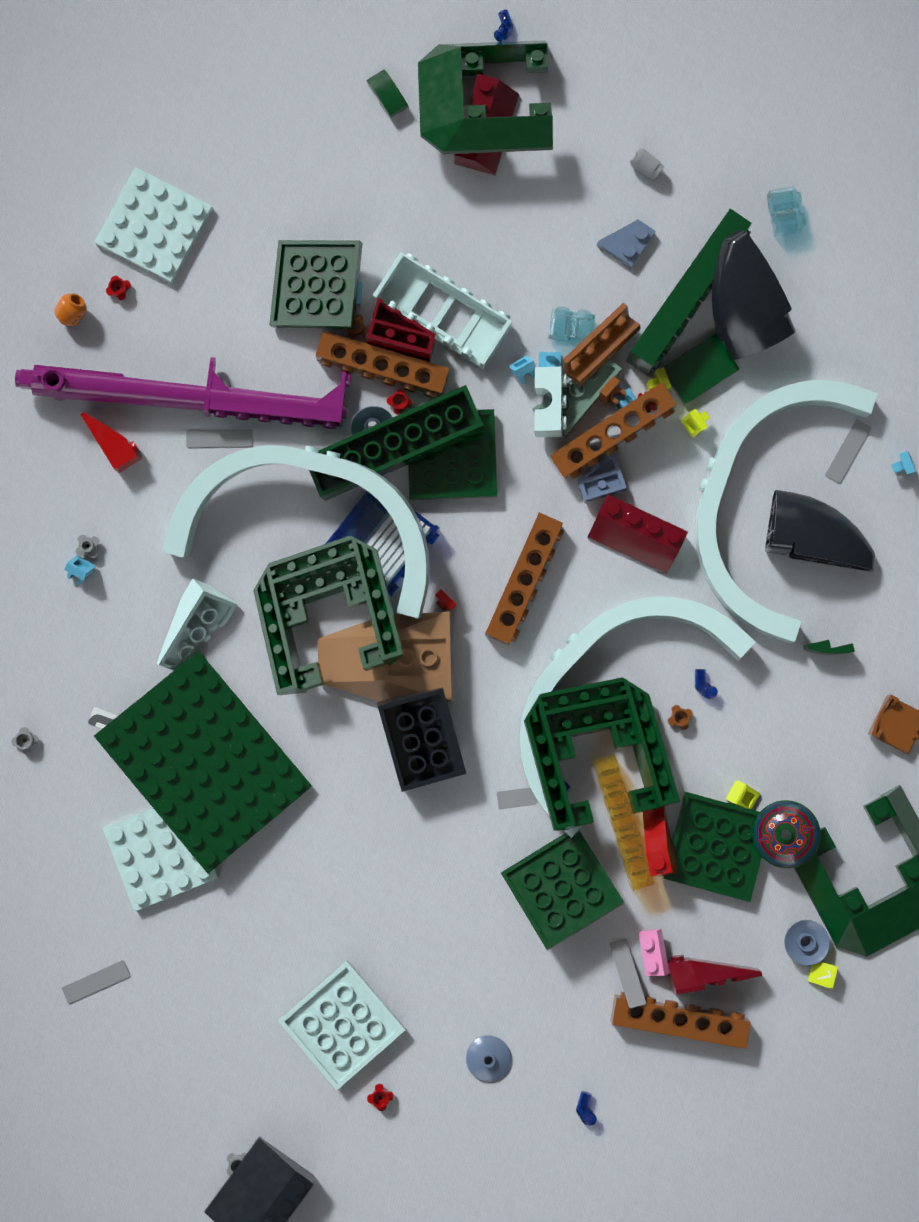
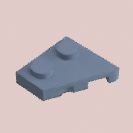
[597,219,656,268]
[578,452,627,503]

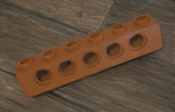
[315,331,449,399]
[550,382,677,480]
[485,512,565,645]
[610,992,751,1049]

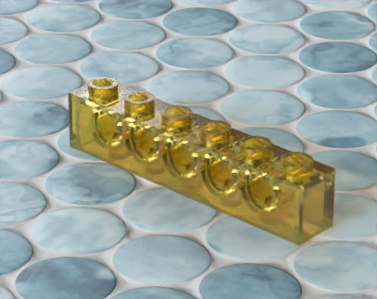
[591,754,655,891]

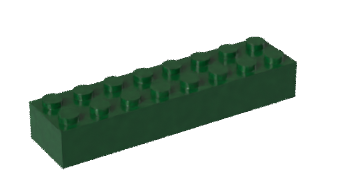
[626,208,752,376]
[309,385,486,501]

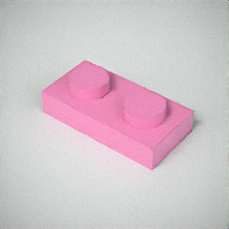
[638,929,669,976]

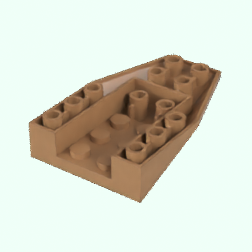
[318,612,452,702]

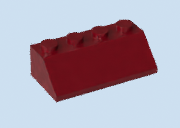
[454,74,519,176]
[587,494,688,574]

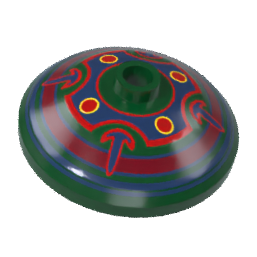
[752,800,821,868]

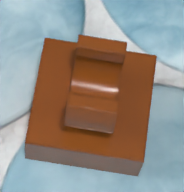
[599,376,626,406]

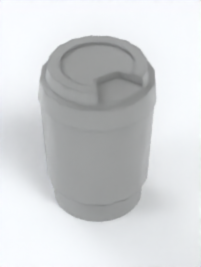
[630,148,665,181]

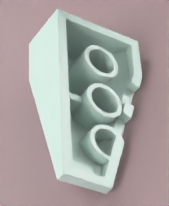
[157,579,238,670]

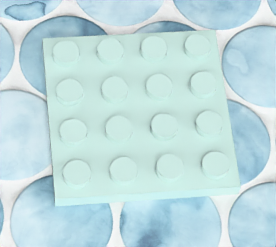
[94,167,213,283]
[102,808,219,912]
[278,960,406,1090]

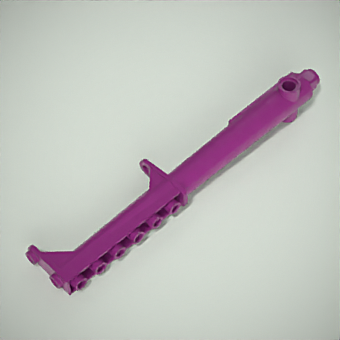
[15,357,351,429]

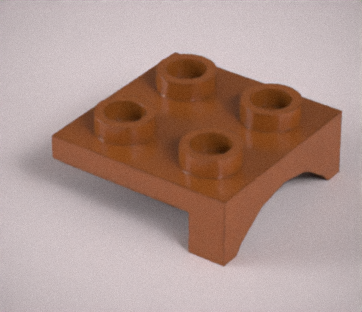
[868,694,919,755]

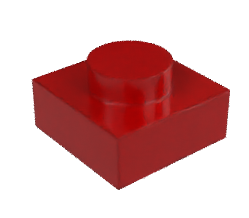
[435,589,457,612]

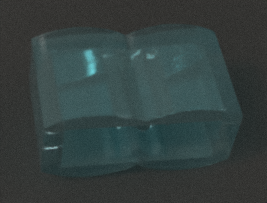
[767,186,806,237]
[548,306,596,343]

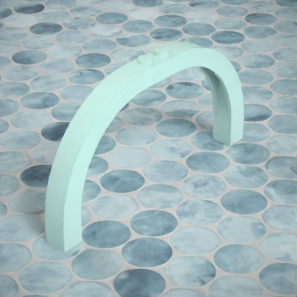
[695,380,878,644]
[162,445,430,618]
[520,596,756,838]

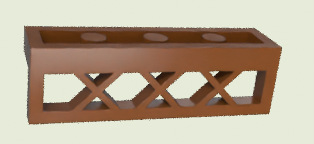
[562,303,641,386]

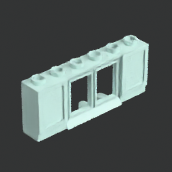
[373,252,512,370]

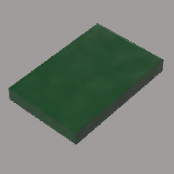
[662,333,740,406]

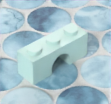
[535,367,567,437]

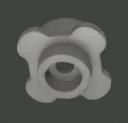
[76,535,100,558]
[11,727,39,754]
[227,1153,246,1176]

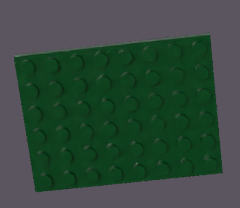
[94,651,312,874]

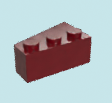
[366,298,436,362]

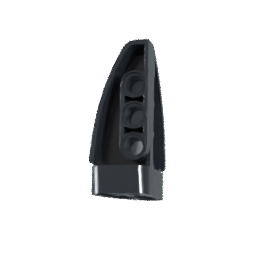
[712,230,796,360]
[765,490,876,572]

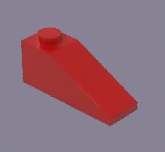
[80,412,141,473]
[643,807,678,877]

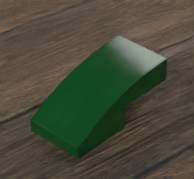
[366,69,409,118]
[803,639,855,655]

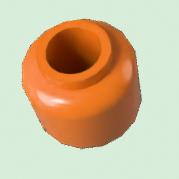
[54,293,87,326]

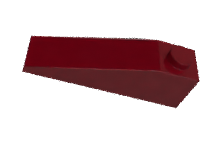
[667,955,762,994]

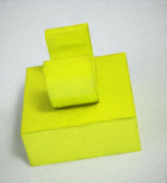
[646,367,672,392]
[680,409,710,438]

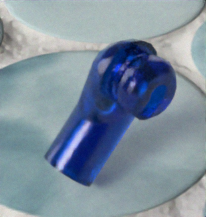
[494,9,513,42]
[695,669,718,699]
[576,1091,597,1126]

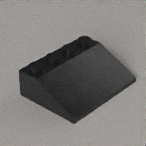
[377,687,467,792]
[204,1136,314,1222]

